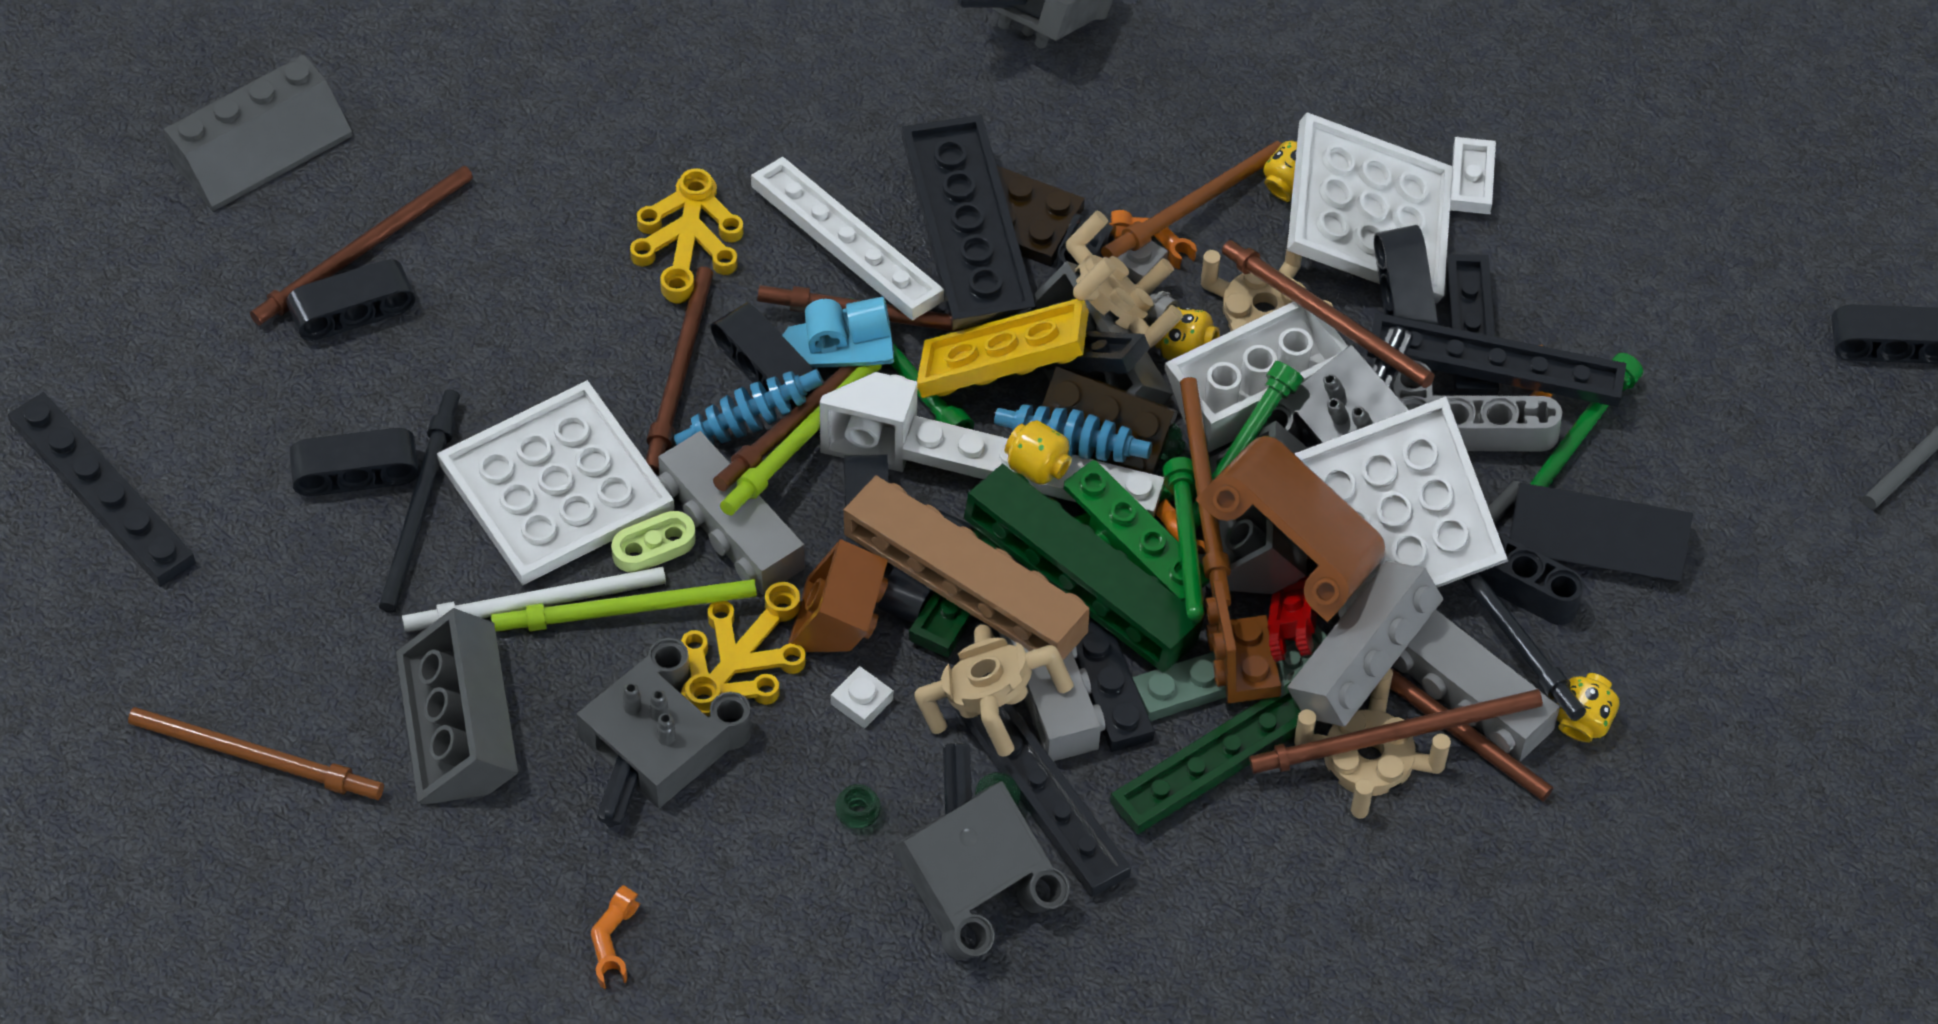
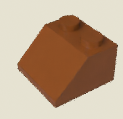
[788,539,888,652]

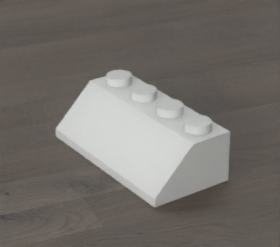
[1165,302,1348,453]

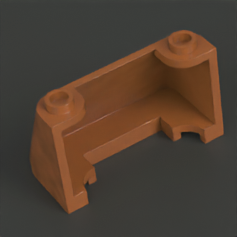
[1195,436,1386,622]

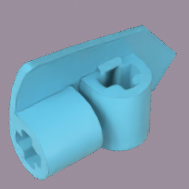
[782,296,894,368]

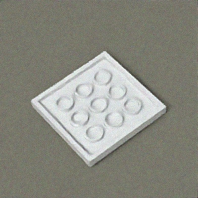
[1287,112,1453,304]
[437,380,674,586]
[1295,397,1508,619]

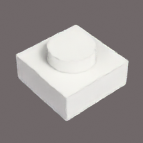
[831,666,894,729]

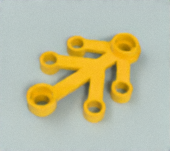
[630,168,744,304]
[681,582,806,716]

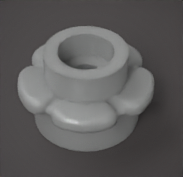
[1145,291,1179,327]

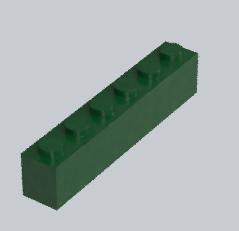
[964,463,1204,673]

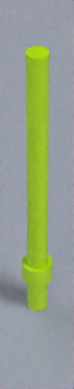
[720,364,882,516]
[491,579,757,632]

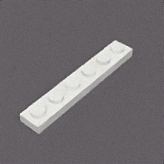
[751,157,944,321]
[902,416,1164,517]

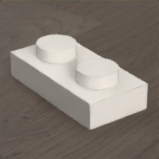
[1450,137,1496,214]

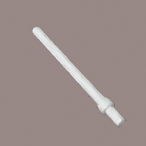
[402,567,666,633]

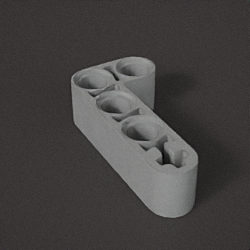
[1392,360,1562,452]

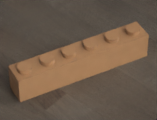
[843,475,1089,660]

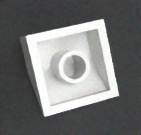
[820,372,918,472]

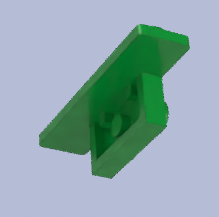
[1063,460,1210,601]

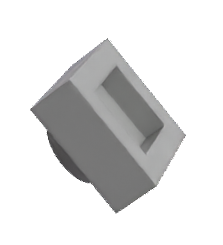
[1118,241,1168,283]

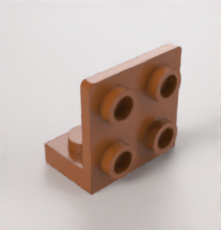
[1206,580,1281,703]

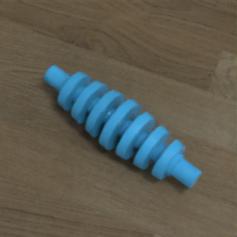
[674,369,824,445]
[994,404,1152,462]

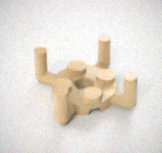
[1066,211,1183,348]
[1201,241,1333,332]
[914,625,1074,756]
[1294,668,1451,819]

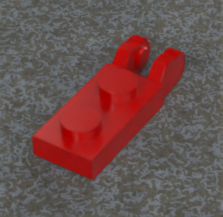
[1267,576,1318,662]

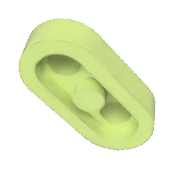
[611,511,696,573]

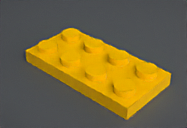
[917,299,1089,398]

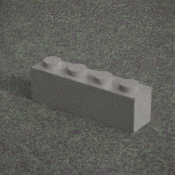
[658,431,805,595]
[1287,561,1443,727]
[1392,610,1560,762]
[998,632,1105,761]

